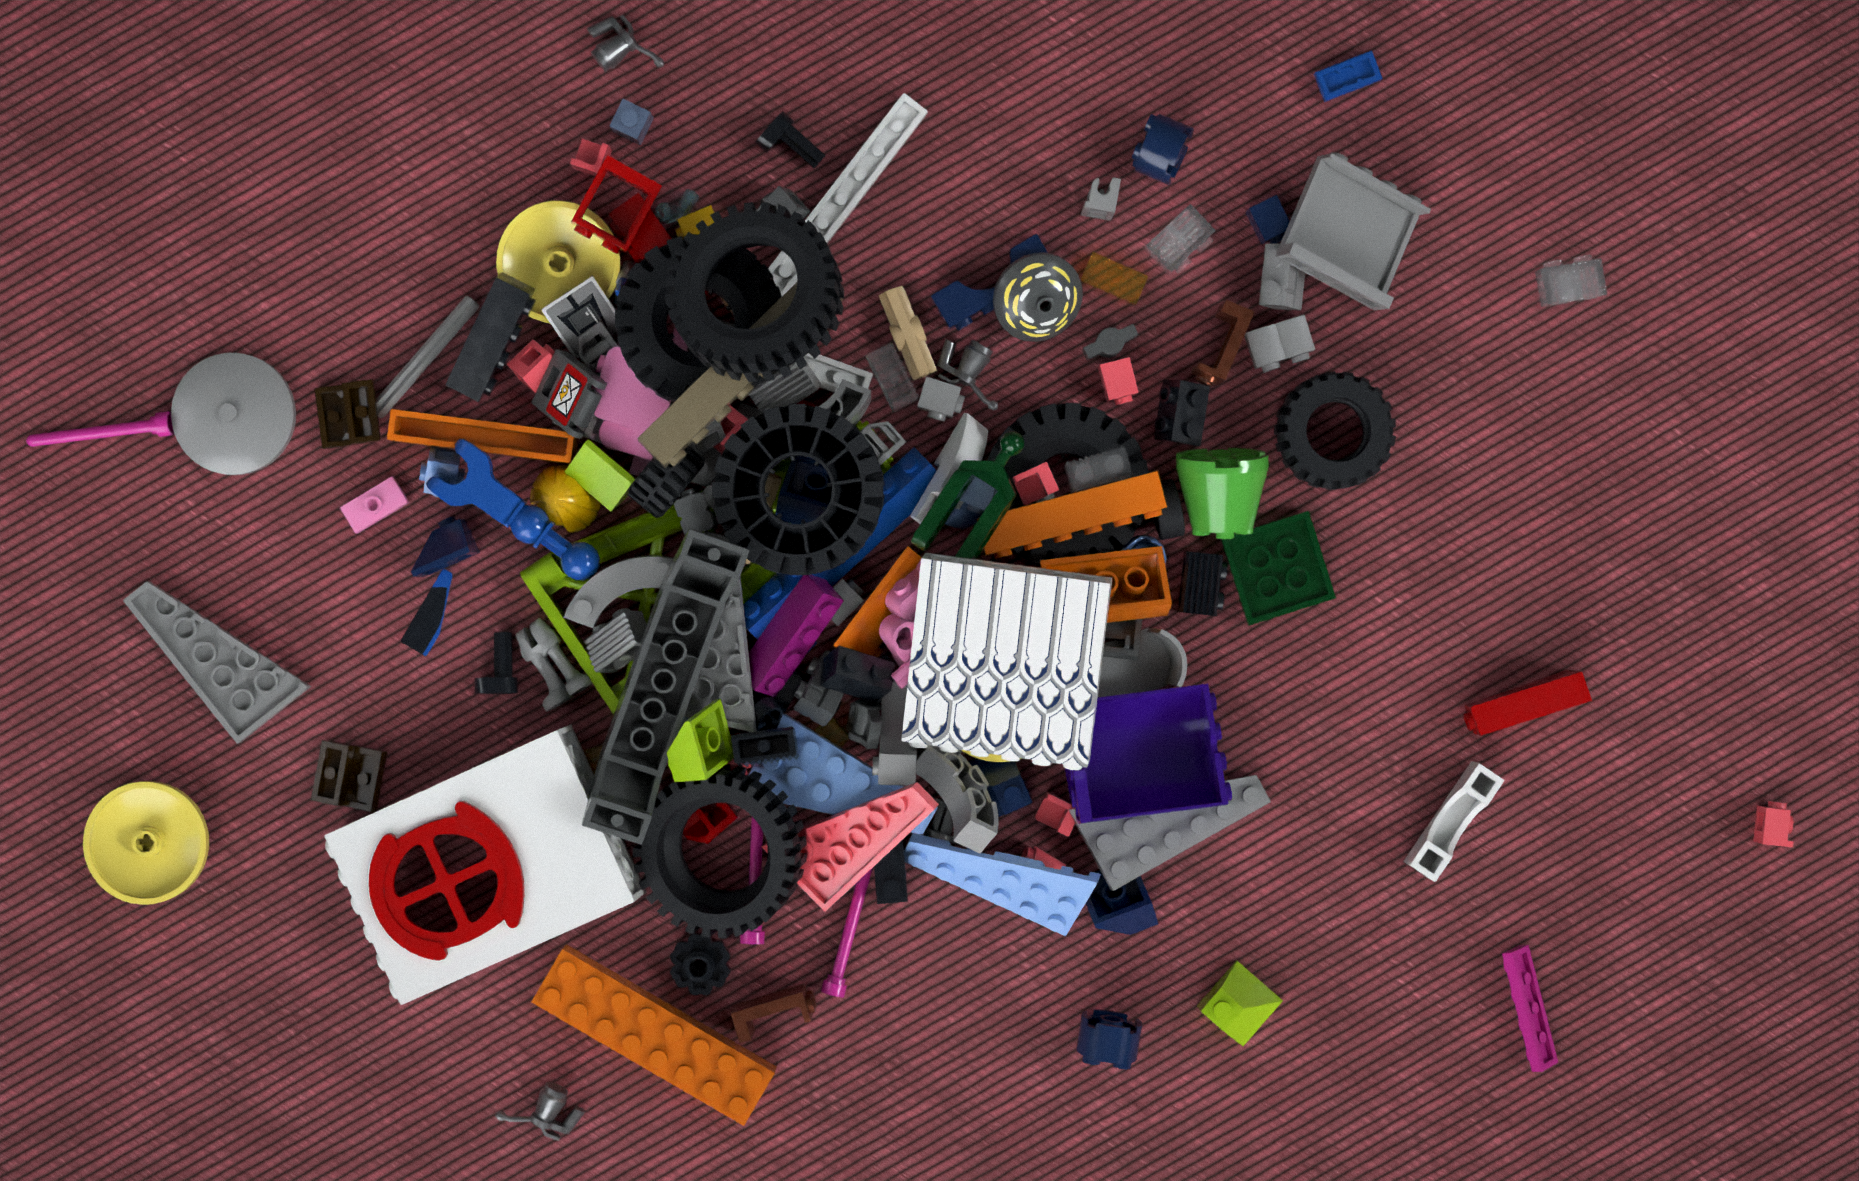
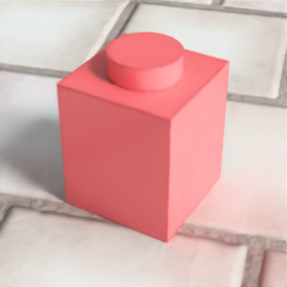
[1098,357,1139,406]

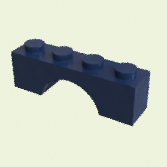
[931,234,1048,331]

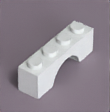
[1403,761,1505,882]

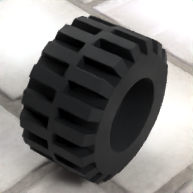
[628,445,705,519]

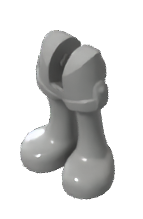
[516,618,593,712]

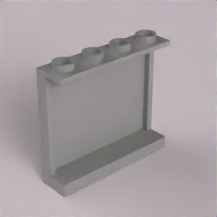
[1275,152,1431,311]

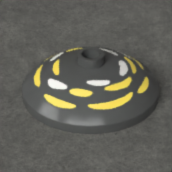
[993,252,1083,342]

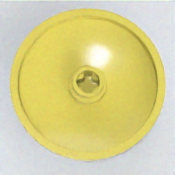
[496,200,620,323]
[83,781,209,905]

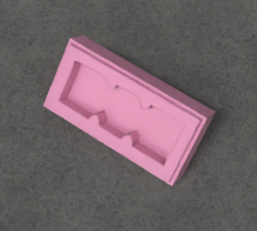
[340,476,410,534]

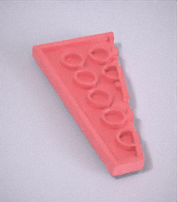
[761,782,939,912]

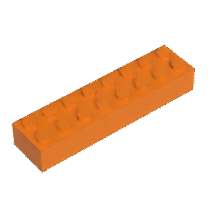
[531,944,777,1126]

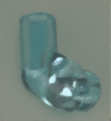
[655,189,699,224]

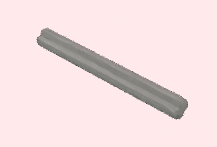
[376,296,479,418]

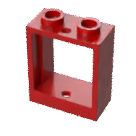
[571,155,662,254]

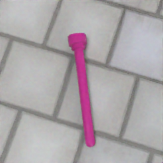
[26,411,174,447]
[740,817,765,944]
[821,868,873,998]

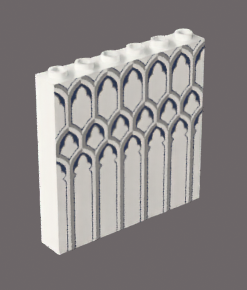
[901,553,1112,770]

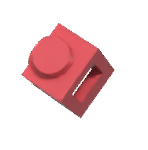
[507,339,555,393]
[1753,801,1794,847]

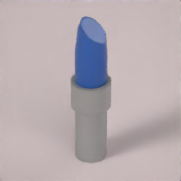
[615,260,634,296]

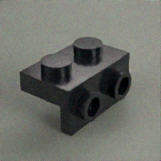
[1154,380,1210,446]

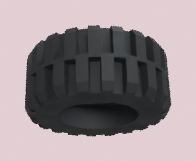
[1274,371,1396,490]

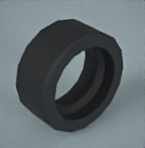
[1153,479,1185,540]

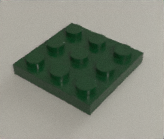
[1220,511,1336,626]

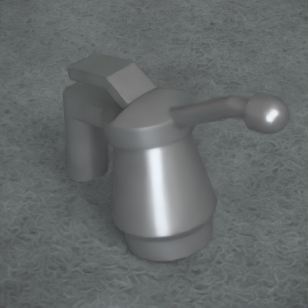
[587,15,664,72]
[937,339,998,410]
[495,1082,586,1141]

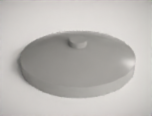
[171,353,296,475]

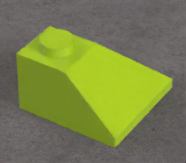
[666,699,734,782]
[1197,960,1283,1046]

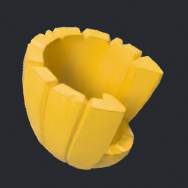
[530,464,600,533]

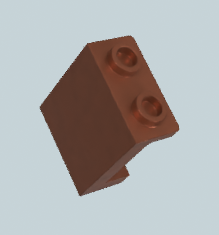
[1191,300,1254,387]
[731,983,817,1043]

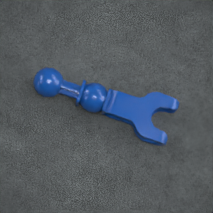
[426,438,600,581]

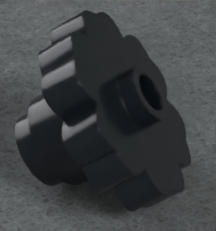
[670,933,731,995]

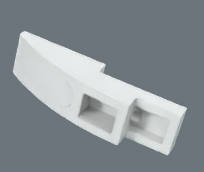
[910,413,988,524]

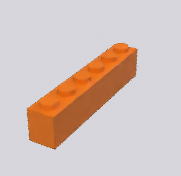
[387,409,579,464]
[976,471,1168,559]

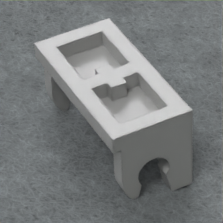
[1081,178,1121,221]

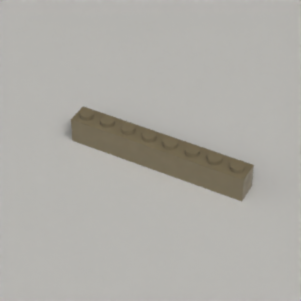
[637,282,844,468]

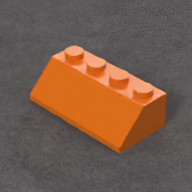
[833,546,922,657]
[1040,546,1172,623]

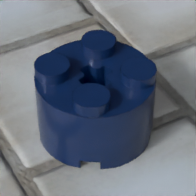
[1132,114,1194,185]
[1076,1009,1142,1069]

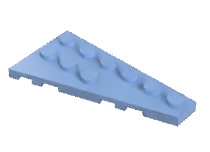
[749,714,938,834]
[904,833,1101,936]

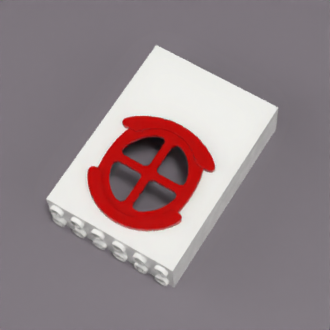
[324,724,647,1005]

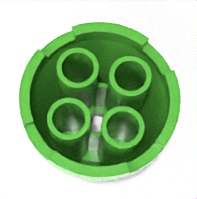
[1176,448,1269,539]

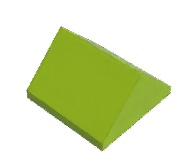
[564,439,635,512]

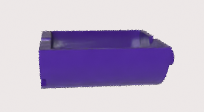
[1065,684,1232,824]

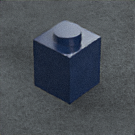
[1245,195,1290,245]

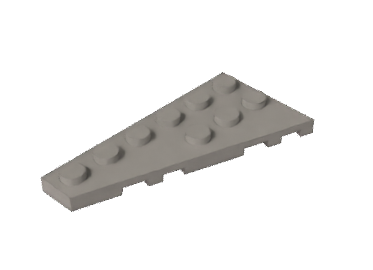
[684,531,757,732]
[123,581,312,744]
[1069,775,1271,891]

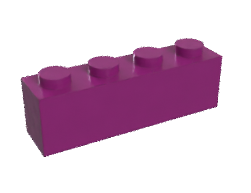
[749,574,844,697]

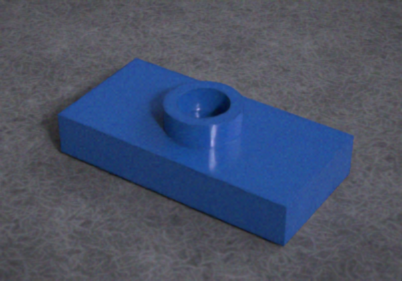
[1313,50,1383,103]

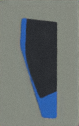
[401,569,453,656]

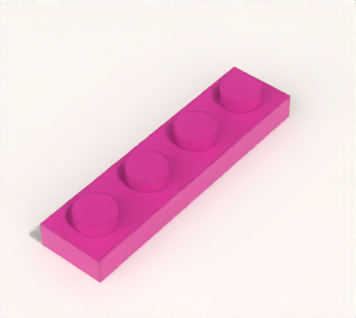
[1502,945,1558,1072]

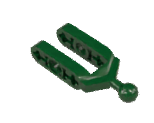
[911,431,1024,559]

